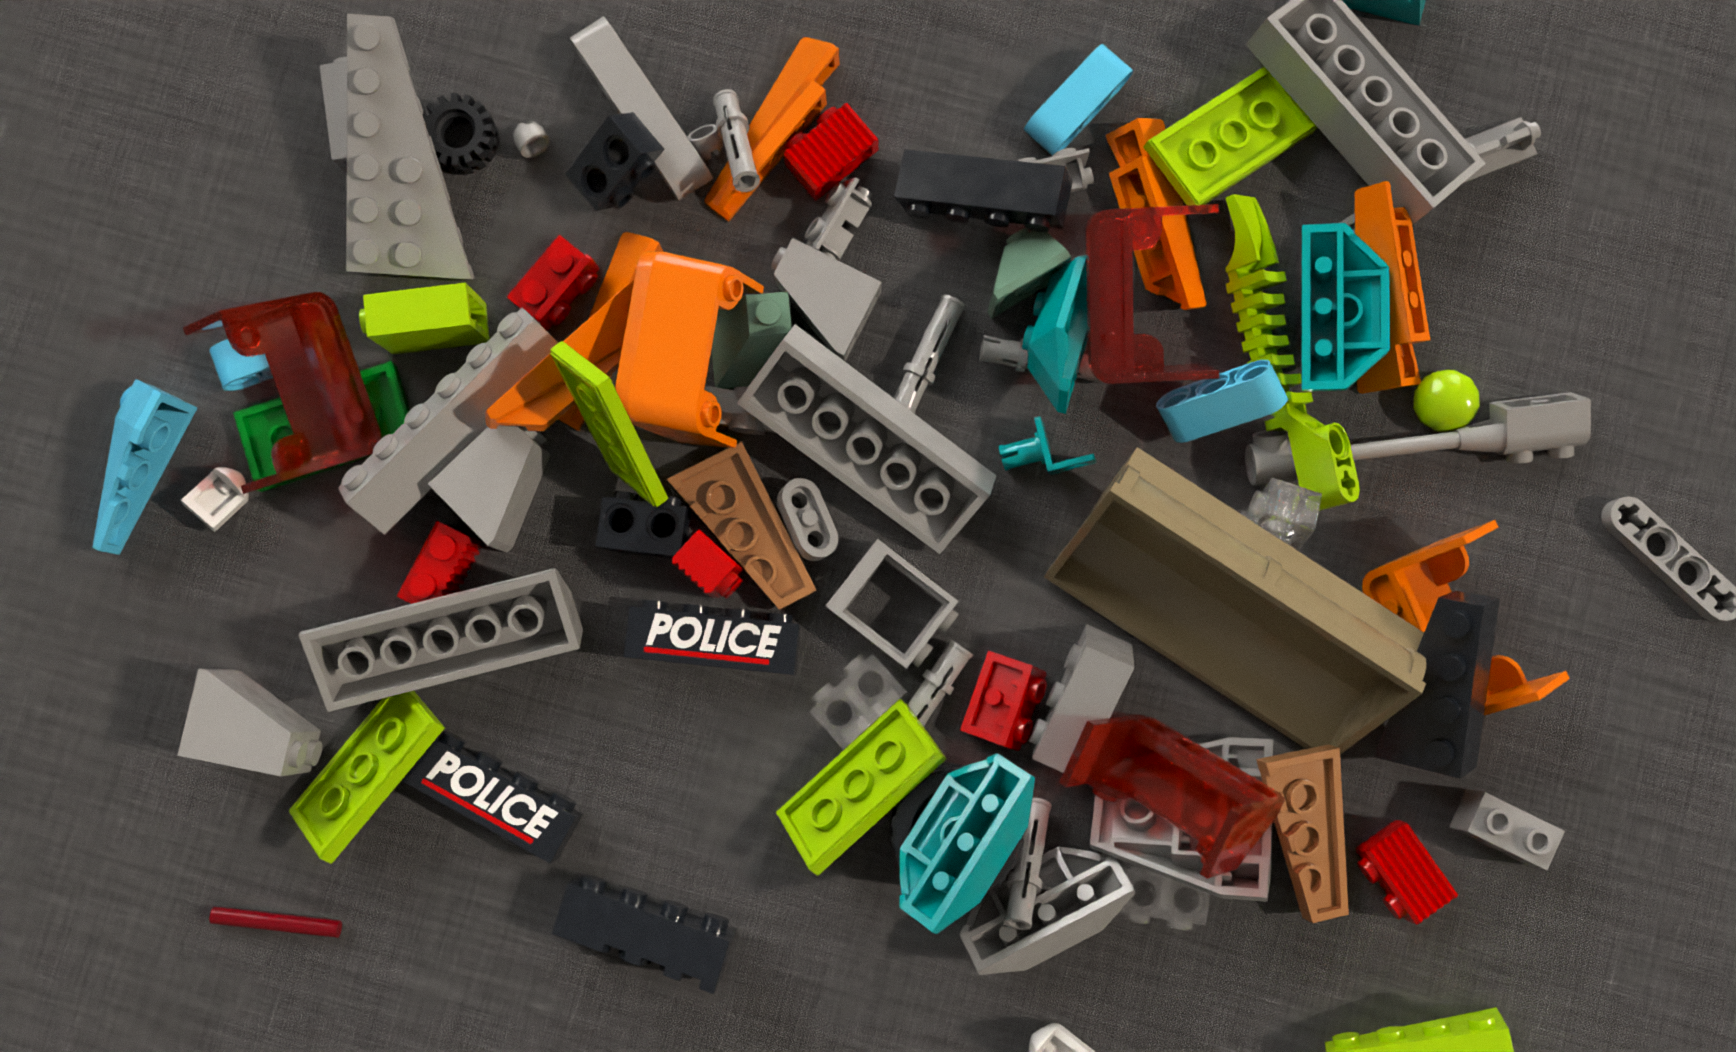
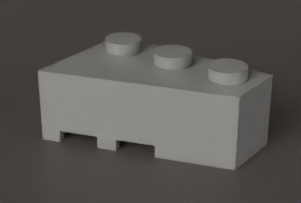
[1029,624,1135,780]

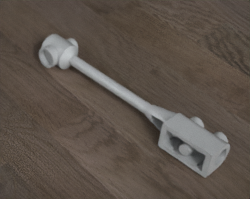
[1245,392,1591,494]

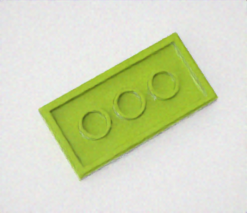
[1144,67,1318,212]
[550,341,669,507]
[289,691,445,864]
[776,699,947,876]

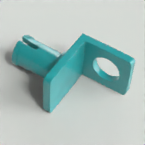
[999,416,1097,475]

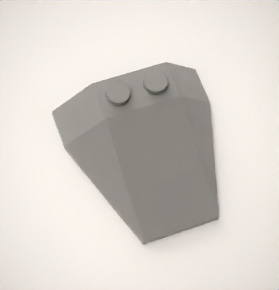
[1090,737,1274,902]

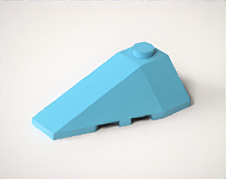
[92,379,198,555]

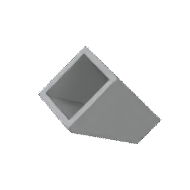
[428,425,551,553]
[177,669,322,777]

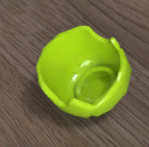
[1413,370,1480,433]

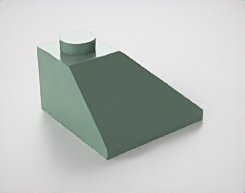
[987,228,1071,319]
[712,291,793,390]

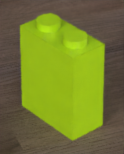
[359,282,490,354]

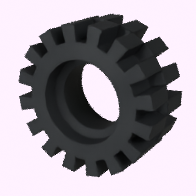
[422,93,499,175]

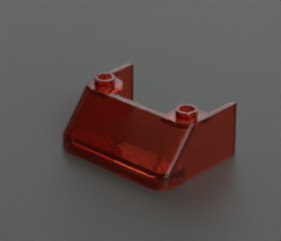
[1086,204,1219,384]
[183,292,382,494]
[1059,714,1285,879]

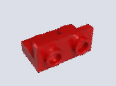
[507,235,600,331]
[960,650,1047,751]

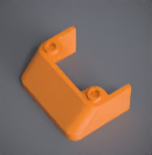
[615,251,764,448]
[1362,520,1570,715]

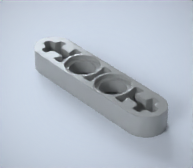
[1601,496,1736,622]

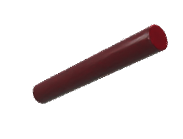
[209,906,342,938]

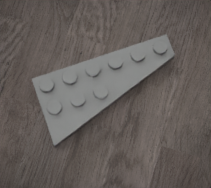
[346,13,475,280]

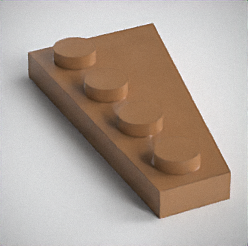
[667,442,817,610]
[1256,744,1349,923]

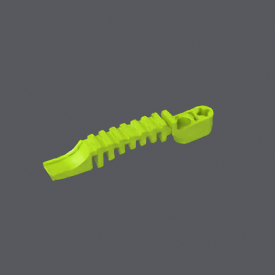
[1225,194,1360,512]

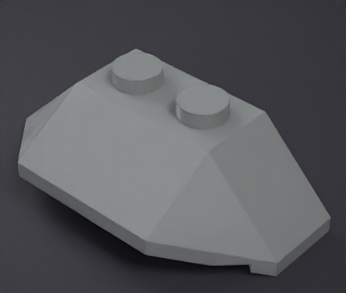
[960,846,1135,975]

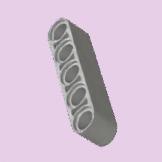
[569,16,713,201]

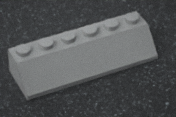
[1245,0,1486,225]
[338,308,558,535]
[737,324,996,554]
[299,568,583,712]

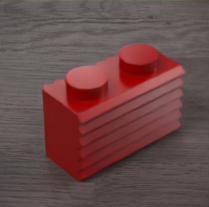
[783,103,879,201]
[397,520,483,604]
[672,529,744,599]
[1355,820,1458,925]

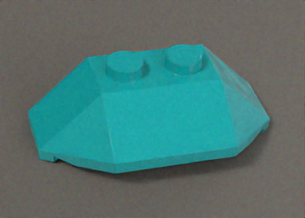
[1302,223,1390,391]
[1022,252,1110,414]
[899,753,1035,934]

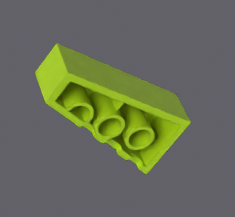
[1325,1007,1514,1052]

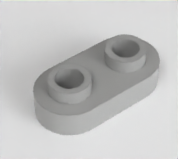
[777,478,838,561]

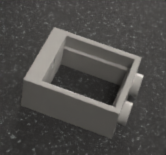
[826,539,959,669]

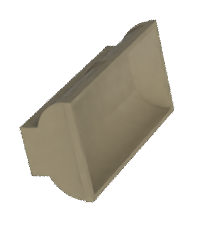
[1044,447,1426,754]

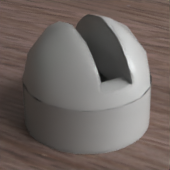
[513,121,550,158]
[687,124,723,160]

